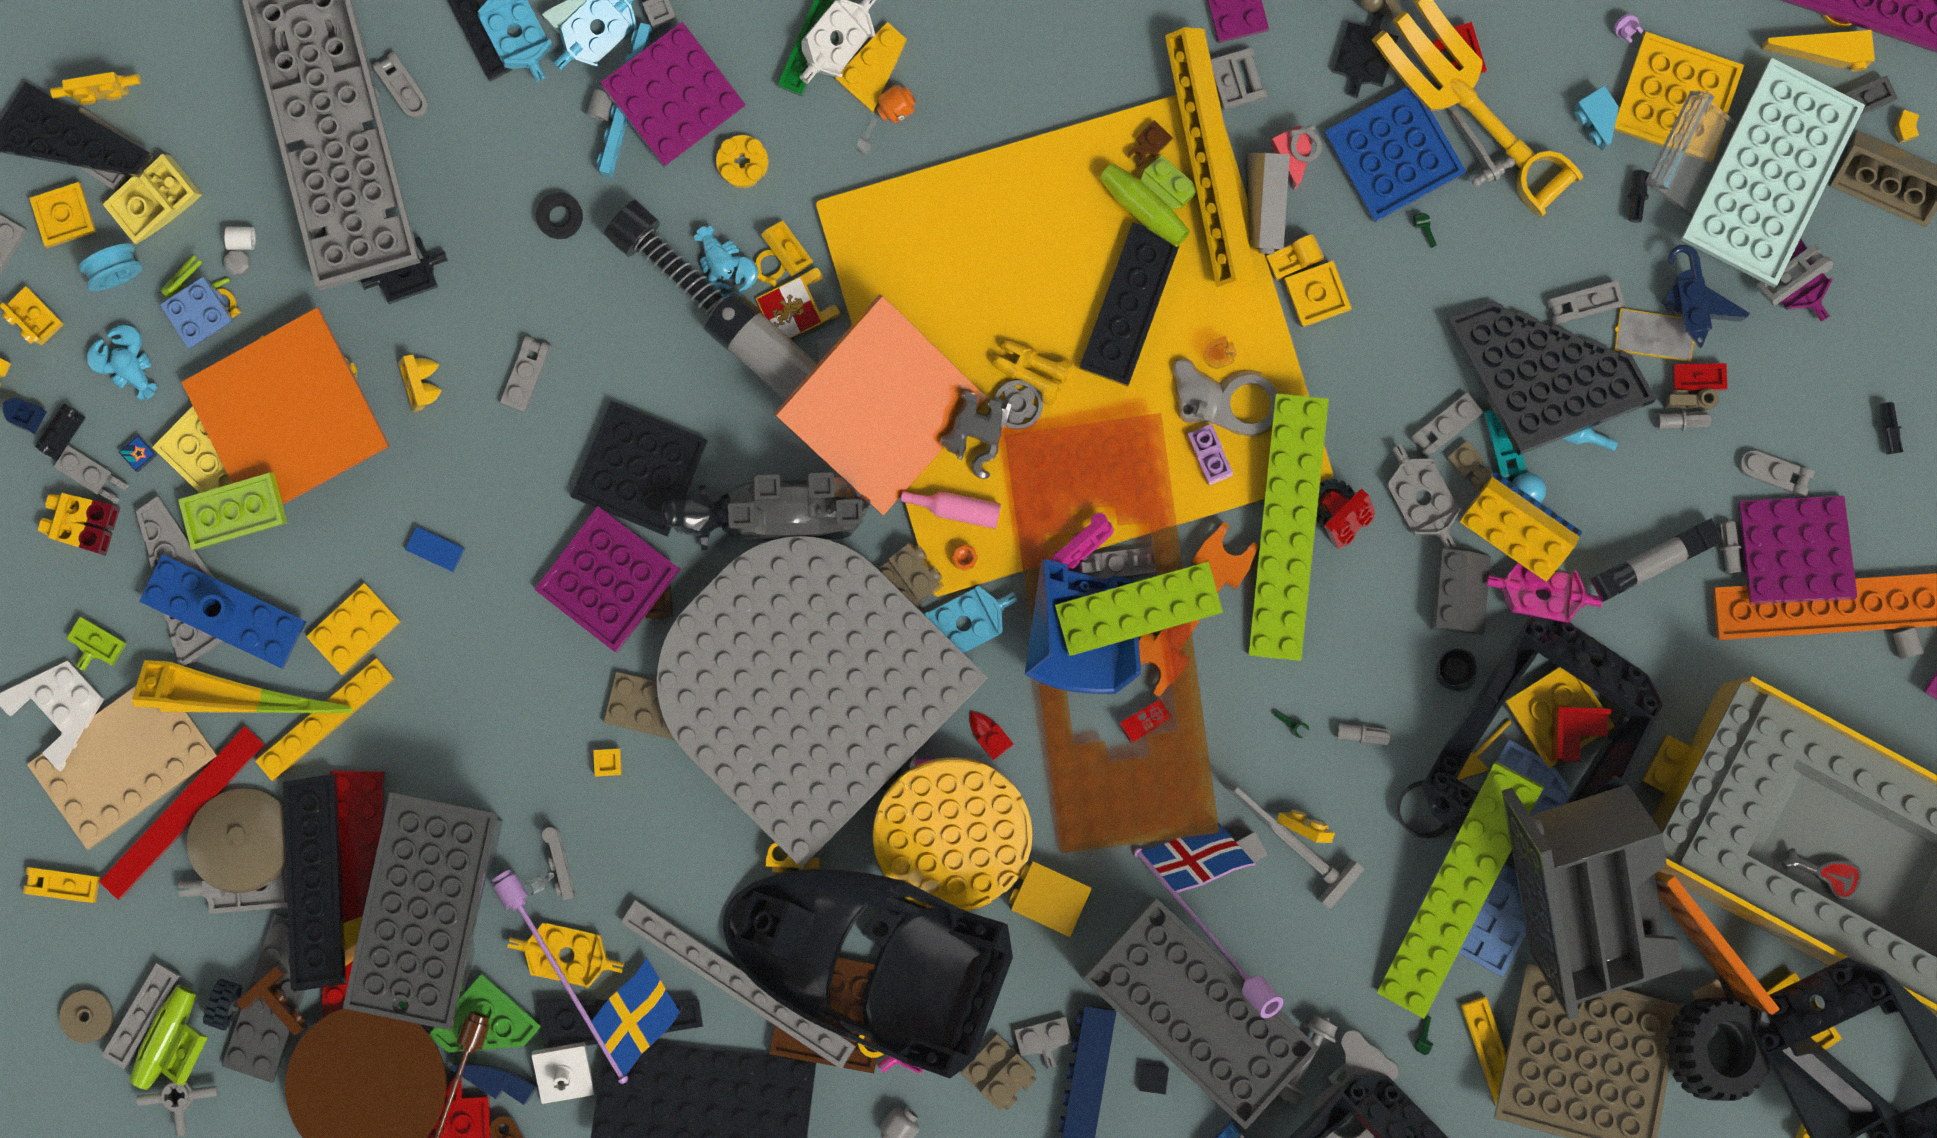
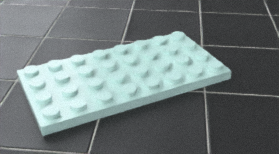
[1681,58,1865,288]

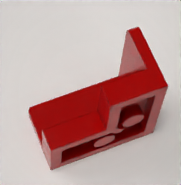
[1552,707,1611,762]

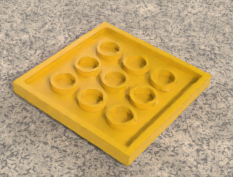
[1614,31,1744,163]

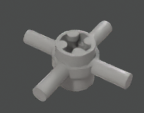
[136,1080,219,1137]

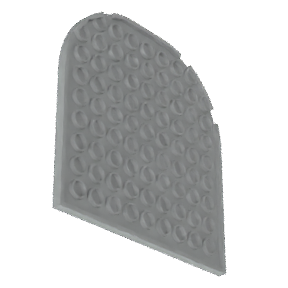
[657,536,988,868]

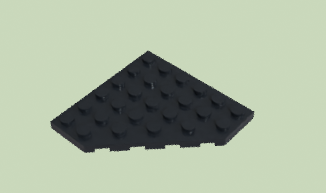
[1446,301,1656,456]

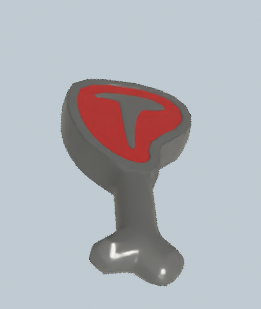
[1781,848,1862,900]

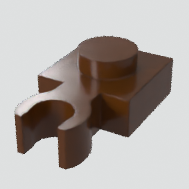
[1128,120,1173,167]

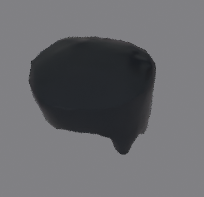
[1436,648,1477,692]

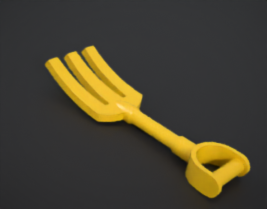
[1372,0,1583,217]

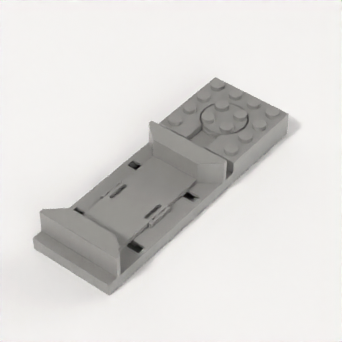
[242,0,423,291]

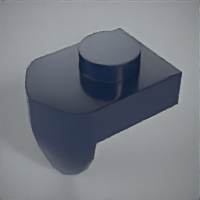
[2,398,47,435]

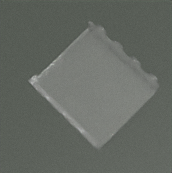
[1645,91,1738,217]

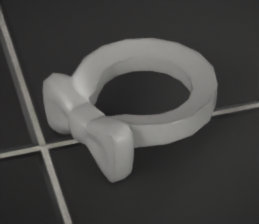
[1289,125,1322,163]

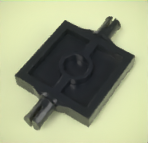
[1333,12,1399,98]
[361,237,448,304]

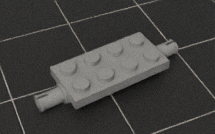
[178,868,287,914]

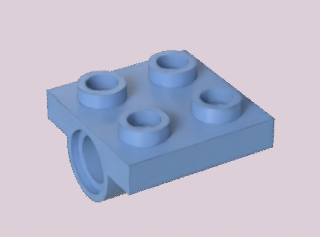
[160,277,234,349]

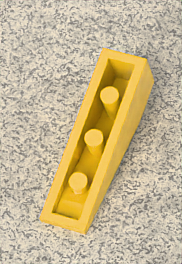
[1762,30,1875,72]

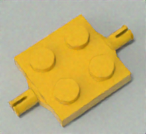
[50,72,141,105]

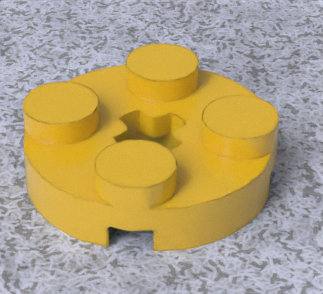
[716,135,769,188]

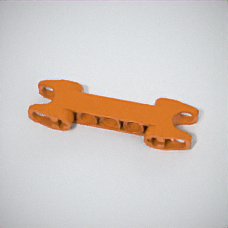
[1139,522,1260,697]

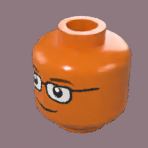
[877,85,917,124]

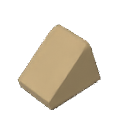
[1691,978,1726,1000]

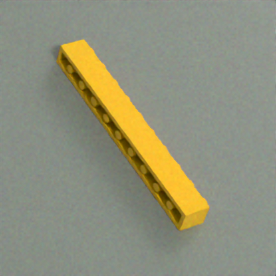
[1165,27,1256,288]

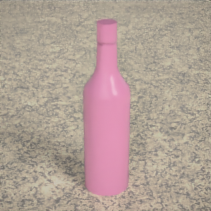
[901,491,1001,529]

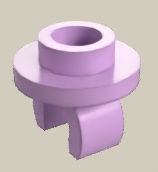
[1614,14,1643,43]

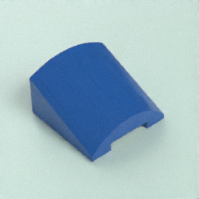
[1025,559,1141,694]

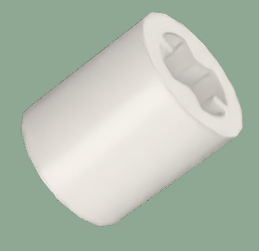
[224,227,256,250]

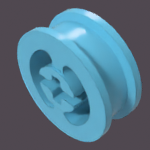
[79,244,143,291]

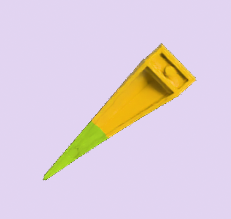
[132,660,352,713]

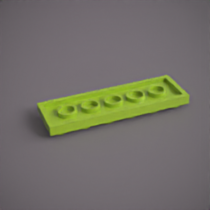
[1055,561,1223,656]

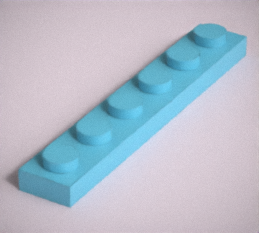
[597,23,653,179]

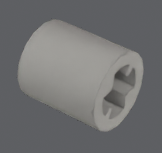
[586,90,614,122]
[1893,628,1924,659]

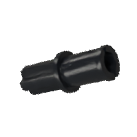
[1628,170,1650,223]
[1879,402,1904,455]

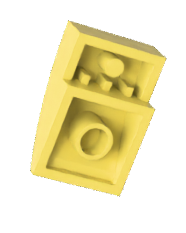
[103,154,203,244]

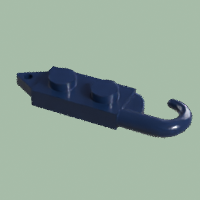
[1668,245,1712,348]

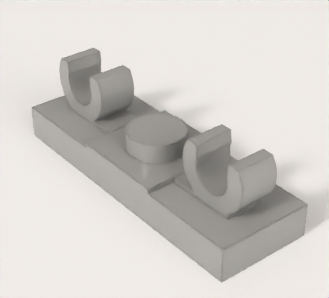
[1076,547,1157,579]

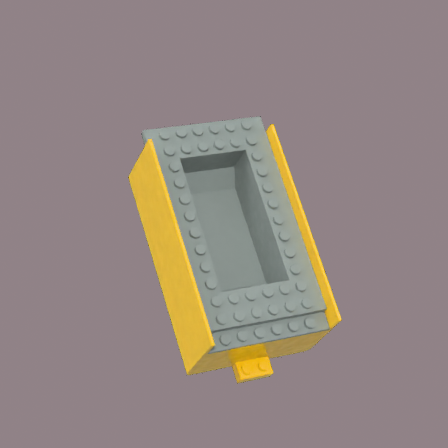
[1640,676,1937,1016]

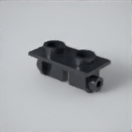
[35,404,86,461]

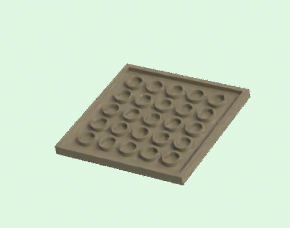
[1493,963,1682,1138]

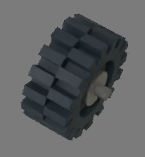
[203,978,242,1031]

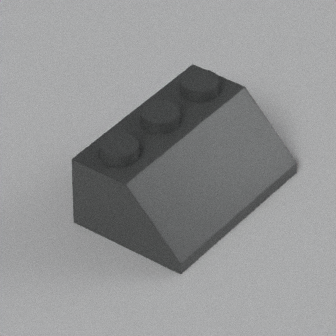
[1431,549,1491,635]

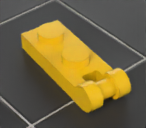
[22,867,100,903]

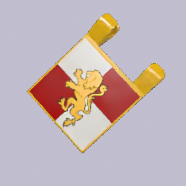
[755,268,841,339]

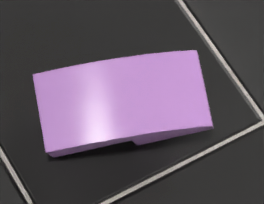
[1188,424,1233,486]

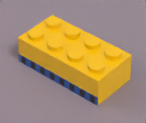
[1460,472,1582,582]

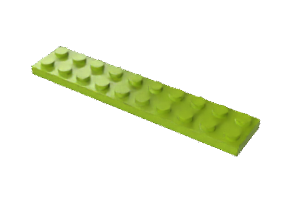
[1249,393,1329,661]
[1377,761,1544,1019]

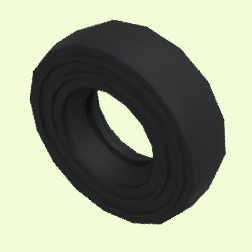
[536,192,583,239]

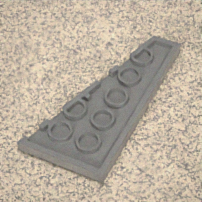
[136,496,224,667]

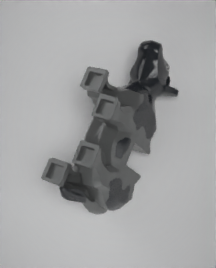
[660,472,871,550]

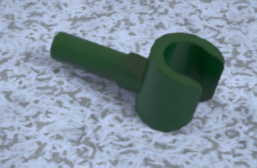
[1413,213,1437,248]
[1274,710,1309,738]
[1414,1016,1433,1055]

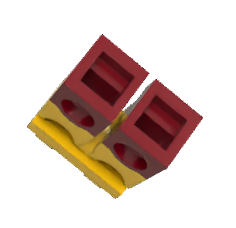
[38,493,120,556]

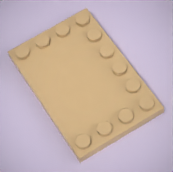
[27,686,218,850]

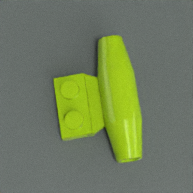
[1100,155,1197,247]
[129,985,208,1090]

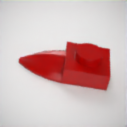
[970,711,1014,761]

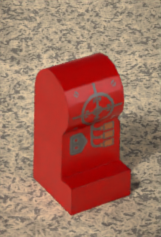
[1119,699,1172,744]

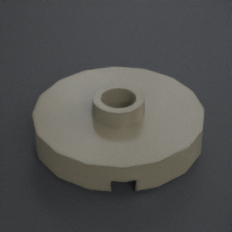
[59,990,114,1043]

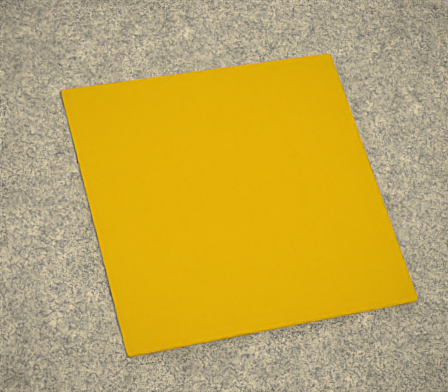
[816,95,1333,597]

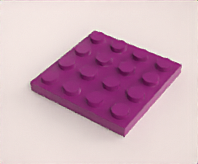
[600,21,746,168]
[1738,496,1857,604]
[534,506,681,653]

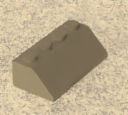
[1830,130,1937,228]

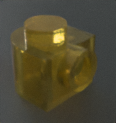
[1203,336,1237,369]

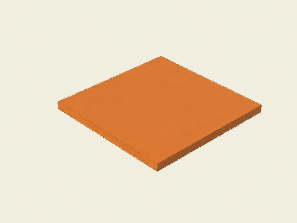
[774,294,987,516]
[181,307,391,505]
[1655,871,1780,1015]

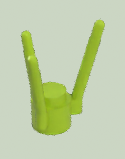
[161,255,230,299]

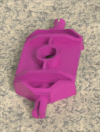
[1486,563,1603,623]

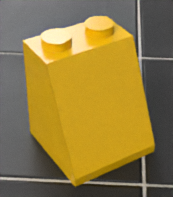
[1008,861,1092,937]

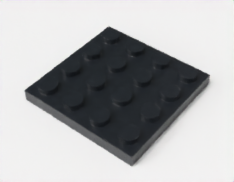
[571,401,708,537]

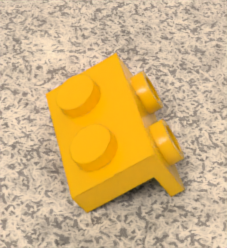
[0,286,64,346]

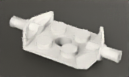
[800,0,877,84]

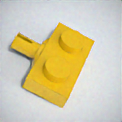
[1277,809,1335,843]

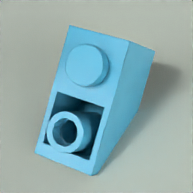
[1574,86,1619,151]

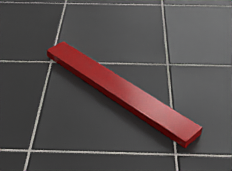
[99,726,265,900]

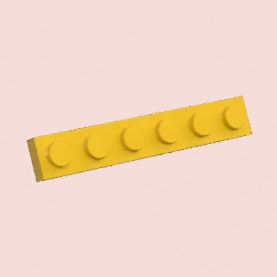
[255,658,395,781]

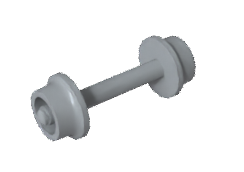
[1278,1015,1338,1106]

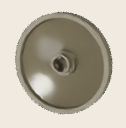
[187,789,286,893]

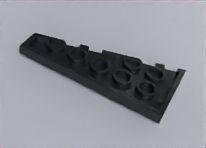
[0,82,153,178]

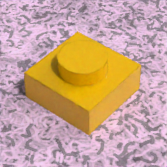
[593,749,622,777]

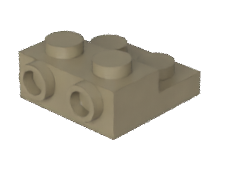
[878,543,944,607]
[961,1034,1036,1111]

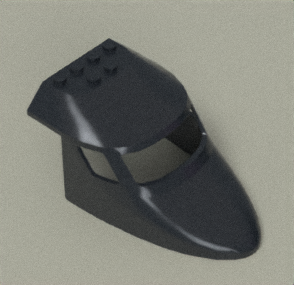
[723,869,1013,1079]

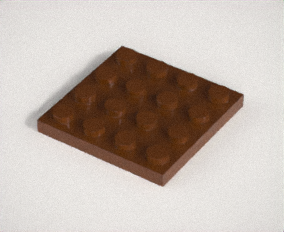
[769,957,877,1074]

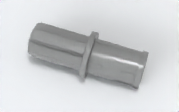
[1657,410,1711,431]
[1720,521,1742,574]
[1337,723,1390,745]

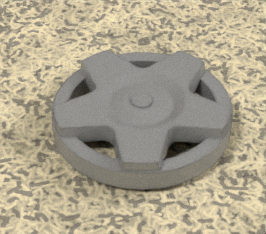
[994,380,1043,430]

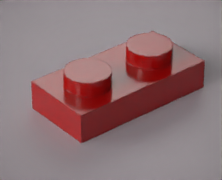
[1672,363,1728,391]

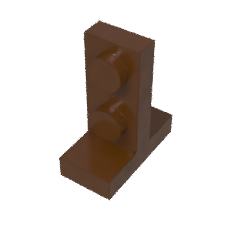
[236,965,308,1036]

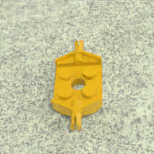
[508,923,624,988]

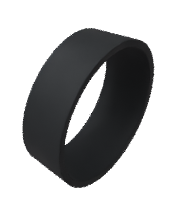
[1397,780,1450,838]

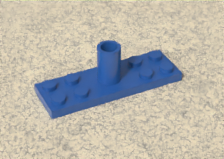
[139,554,307,669]

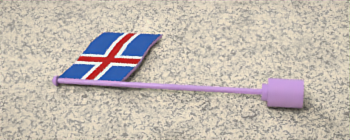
[1134,823,1283,1018]

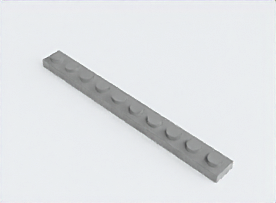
[620,900,856,1069]

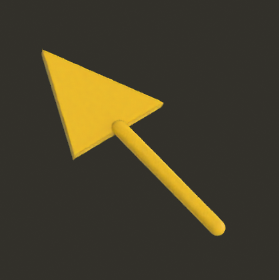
[1457,720,1511,780]

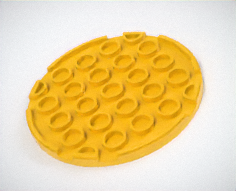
[873,757,1032,911]

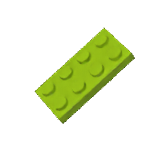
[178,472,287,550]

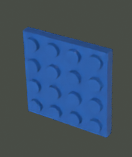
[1324,87,1466,223]

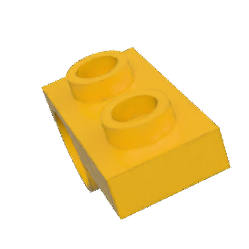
[1266,234,1324,281]
[766,842,821,872]

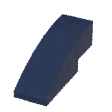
[451,1063,538,1105]

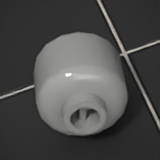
[880,1107,920,1138]

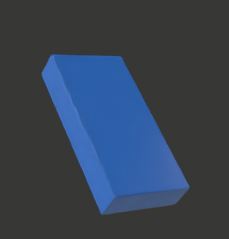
[405,526,465,573]

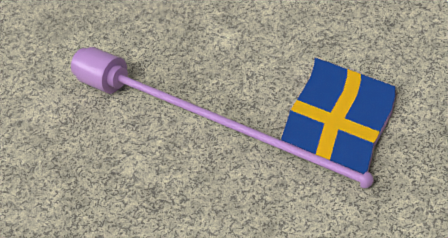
[492,870,679,1084]

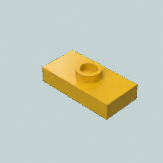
[761,220,813,277]

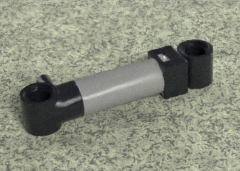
[1590,518,1724,602]

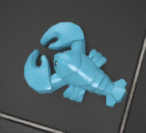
[694,225,758,297]
[87,325,158,401]

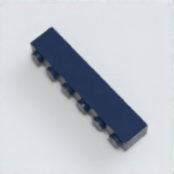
[1058,1005,1116,1138]

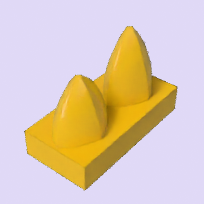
[398,354,442,412]

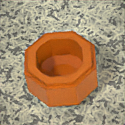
[952,544,978,571]

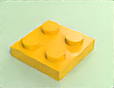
[29,182,97,249]
[1284,260,1352,328]

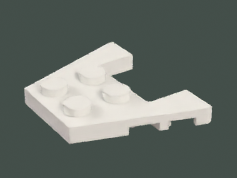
[0,661,104,771]

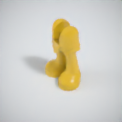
[992,341,1073,407]

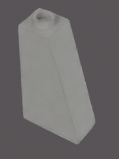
[1247,153,1290,254]

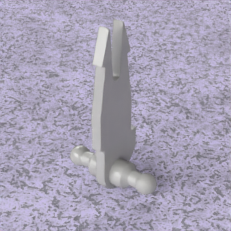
[1451,109,1515,187]

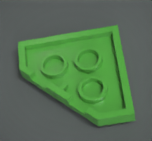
[430,974,541,1052]

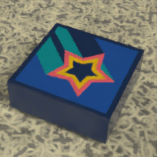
[119,435,157,472]

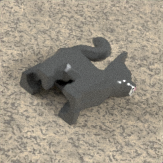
[940,389,1012,479]

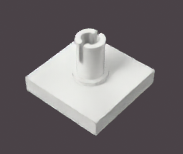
[532,1042,595,1104]

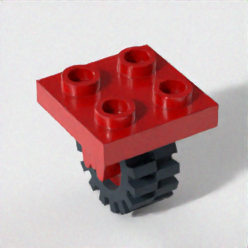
[1316,479,1376,550]

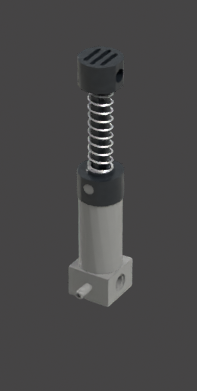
[603,199,817,401]

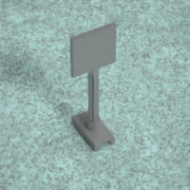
[1225,784,1365,909]

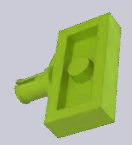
[67,617,128,671]

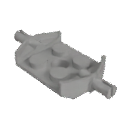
[1387,444,1462,549]

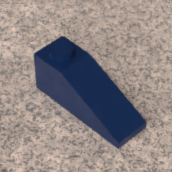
[1661,272,1750,322]

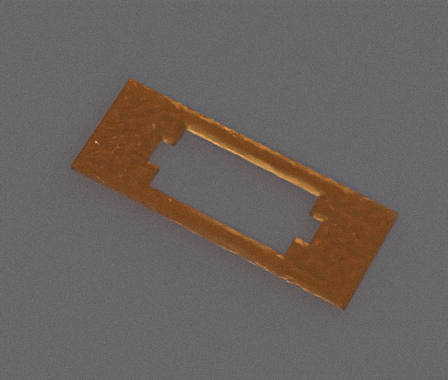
[1005,413,1220,853]

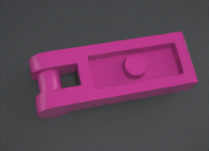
[1050,513,1114,571]

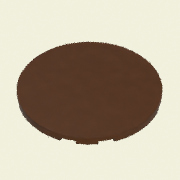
[285,1008,447,1138]

